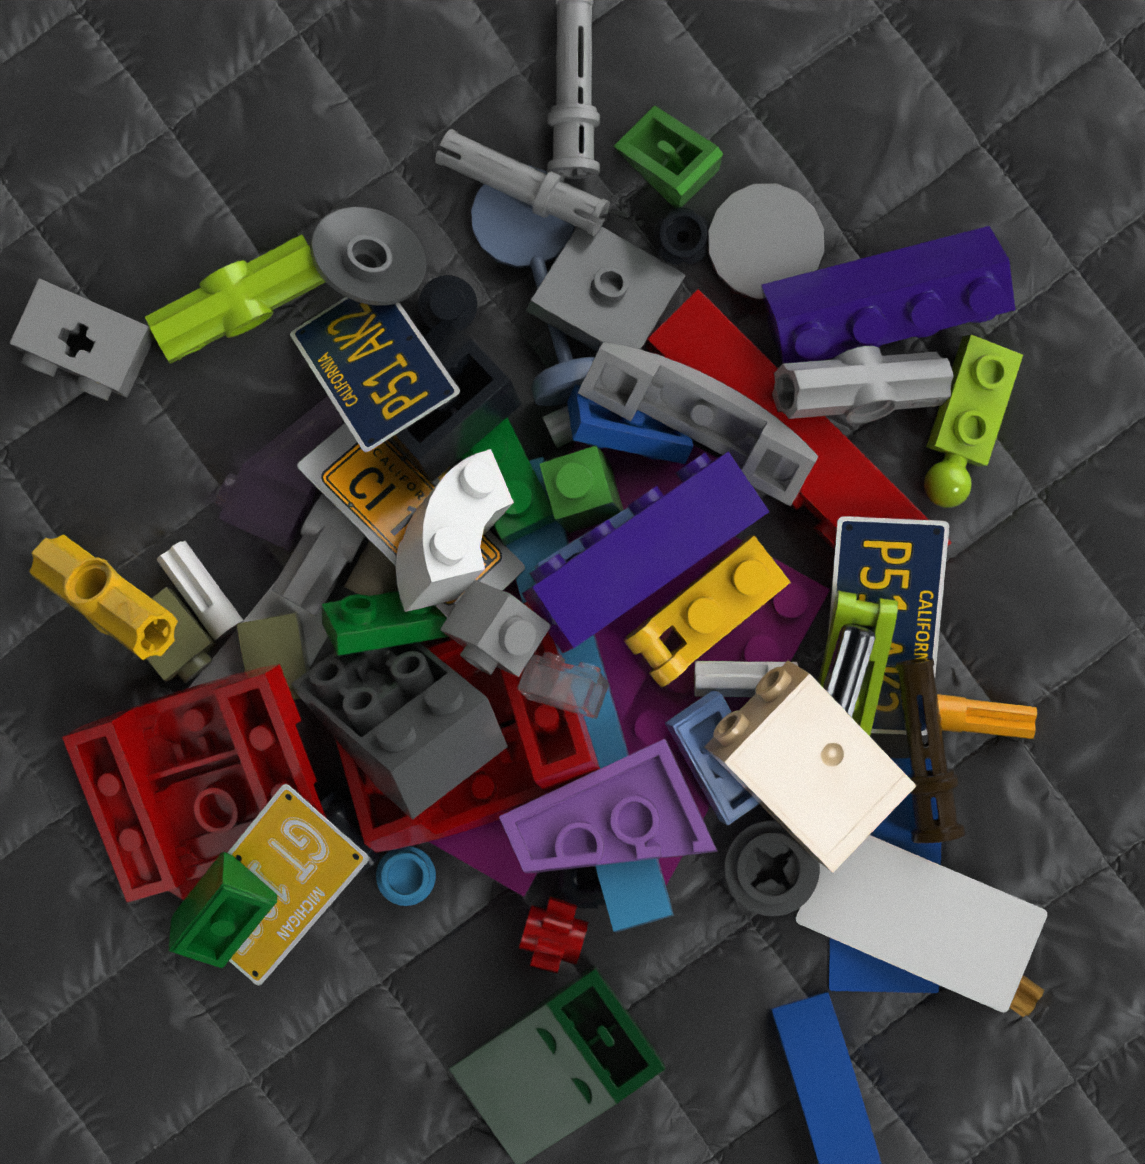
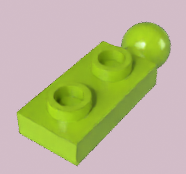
[924,334,1023,508]

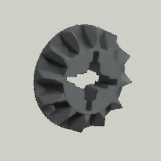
[725,821,820,916]

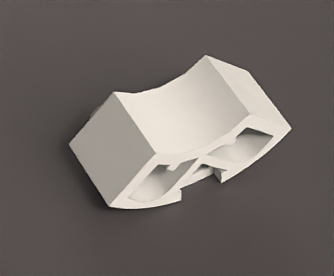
[396,449,514,612]

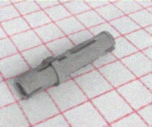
[435,129,610,236]

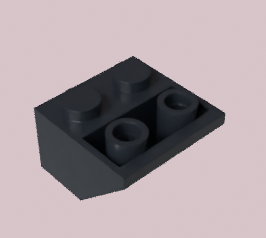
[391,319,522,483]

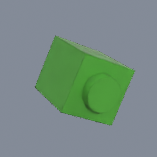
[540,446,624,533]

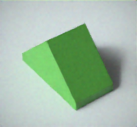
[614,105,723,209]

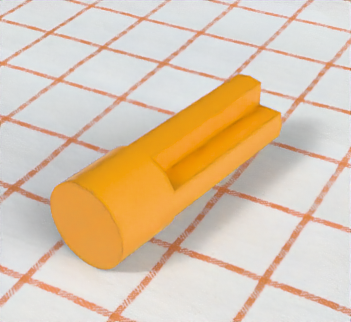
[937,694,1037,739]

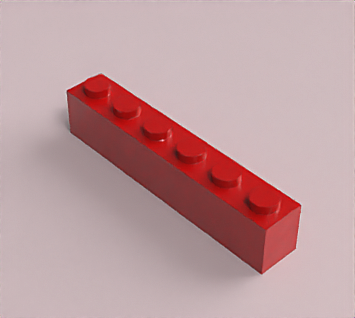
[646,289,952,550]

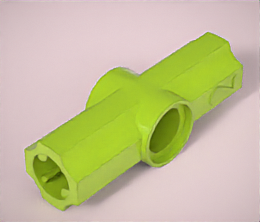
[145,235,325,364]

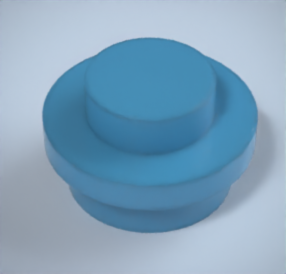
[376,846,436,906]

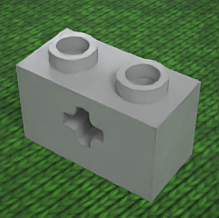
[10,278,155,401]

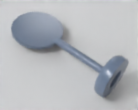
[471,166,595,406]

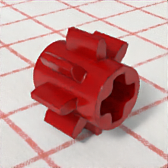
[519,896,589,974]

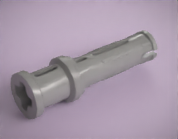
[547,0,600,179]

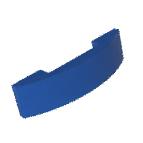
[771,991,882,1164]

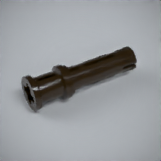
[896,658,965,844]

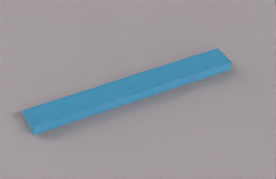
[506,457,674,932]

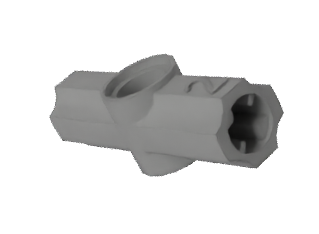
[772,346,954,424]
[271,493,369,616]

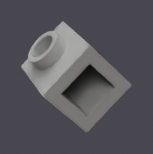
[440,580,551,677]

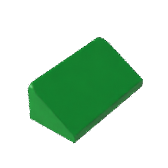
[169,851,277,968]

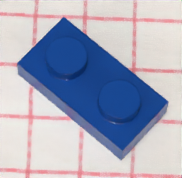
[567,384,693,464]

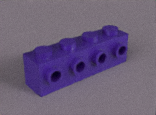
[761,226,1016,364]
[521,451,770,653]

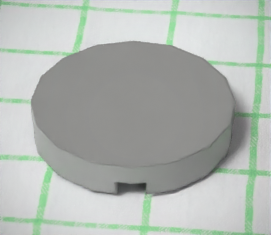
[708,183,824,302]

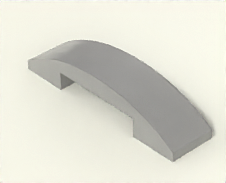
[578,342,818,506]

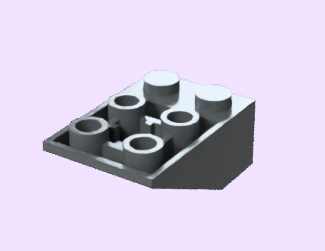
[291,642,508,820]

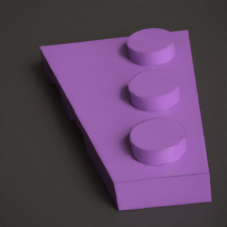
[499,739,718,874]

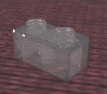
[517,652,609,719]

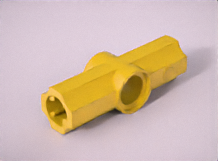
[29,534,178,660]

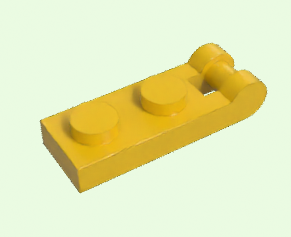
[623,535,791,688]

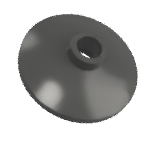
[310,207,427,305]

